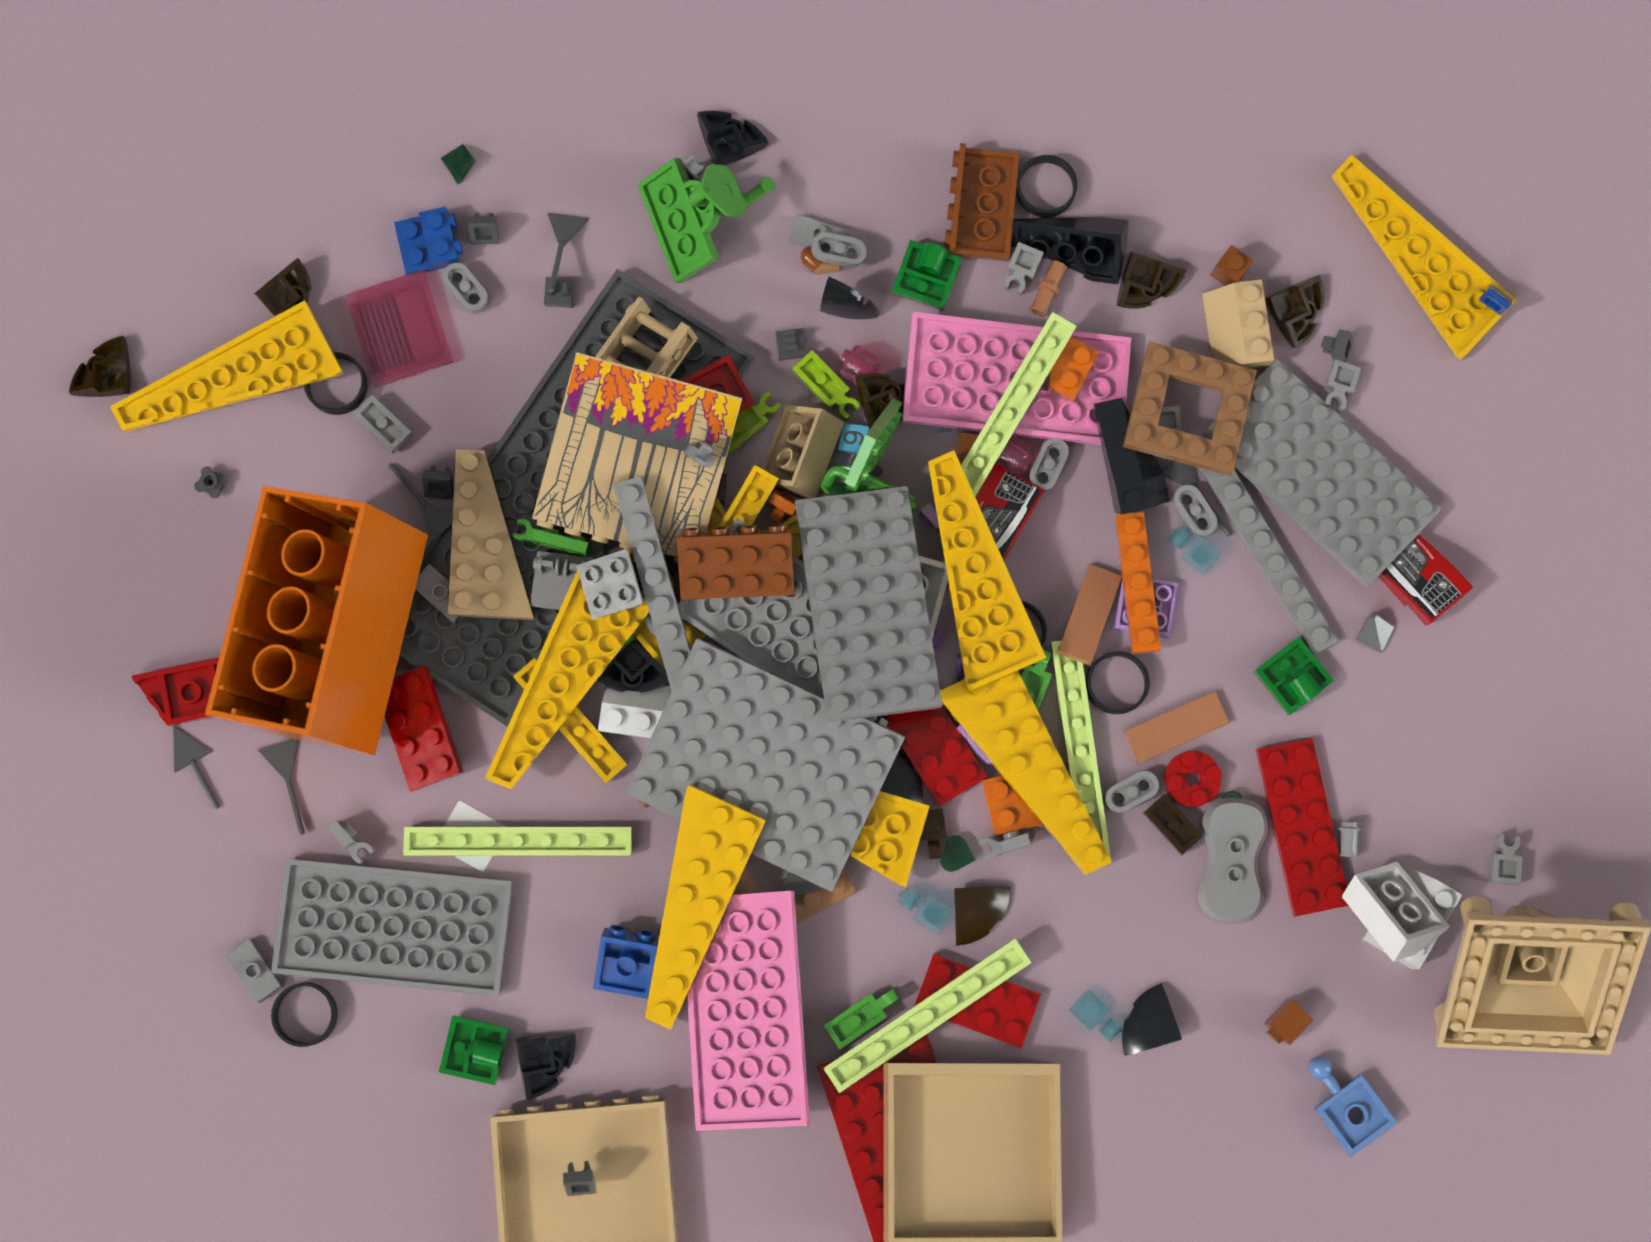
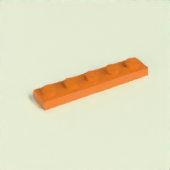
[1115,512,1161,654]

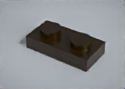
[1143,794,1203,855]

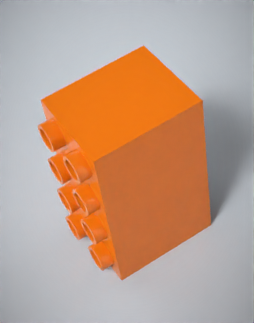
[205,486,428,755]

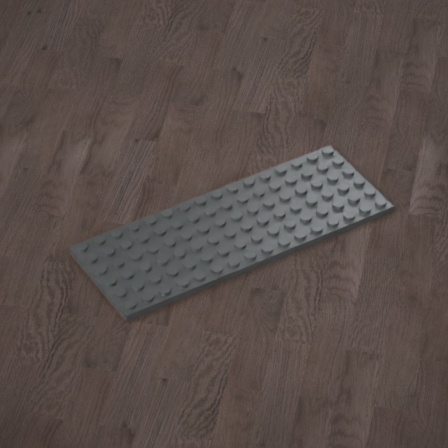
[399,269,755,727]

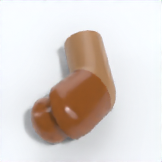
[801,247,839,274]

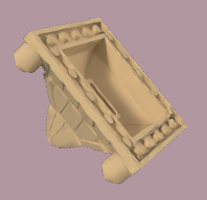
[1433,896,1651,1055]

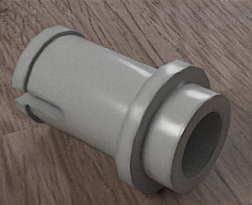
[1338,822,1361,857]

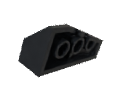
[1012,217,1128,284]
[1093,398,1170,515]

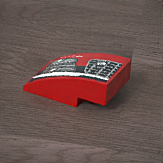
[975,463,1044,561]
[1378,534,1474,626]

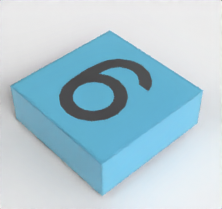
[838,423,869,454]

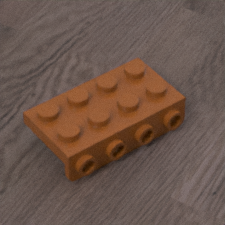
[944,143,1020,262]
[676,524,795,600]

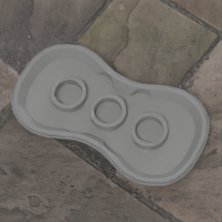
[1198,797,1268,923]

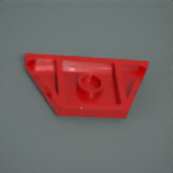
[132,658,219,726]

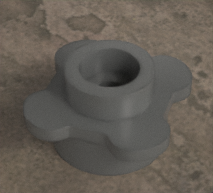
[194,466,227,498]

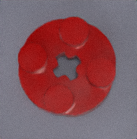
[1164,751,1222,807]

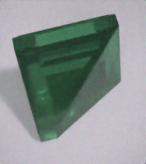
[440,144,475,184]

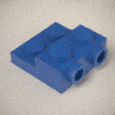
[394,206,463,277]
[593,925,659,999]

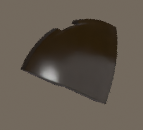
[1116,251,1186,309]
[254,258,312,317]
[1265,275,1324,348]
[69,335,130,397]
[856,373,905,429]
[954,886,1010,946]

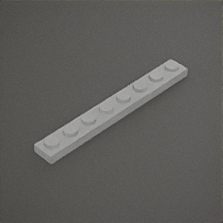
[1198,468,1338,655]
[613,476,691,691]

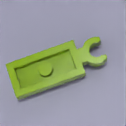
[792,350,860,420]
[726,392,781,458]

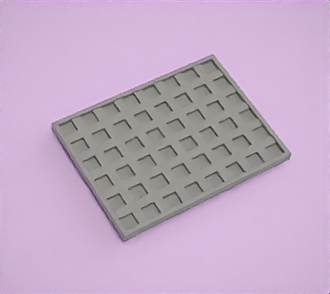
[625,638,905,892]

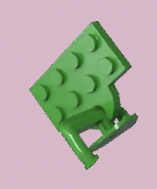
[637,158,775,283]
[820,398,917,516]

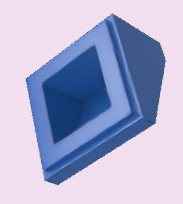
[1479,284,1513,315]

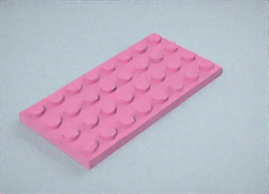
[901,312,1131,446]
[687,891,810,1131]

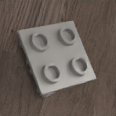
[576,549,644,620]
[530,551,593,610]

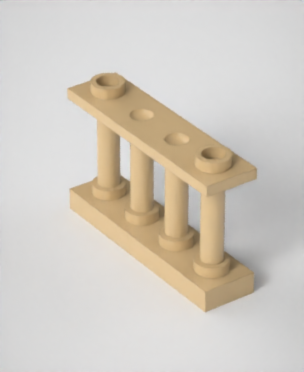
[595,296,698,378]

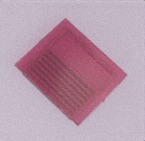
[345,270,453,388]

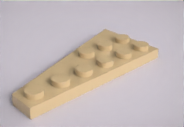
[448,449,533,620]

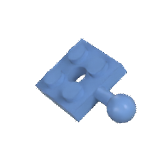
[1308,1056,1397,1157]

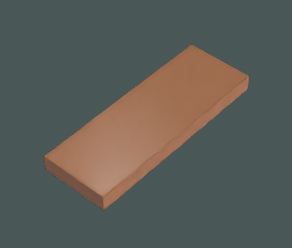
[1057,564,1122,666]
[1124,691,1230,764]

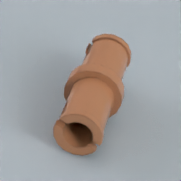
[1029,261,1067,317]

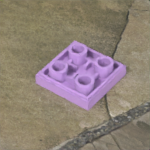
[1113,578,1179,639]

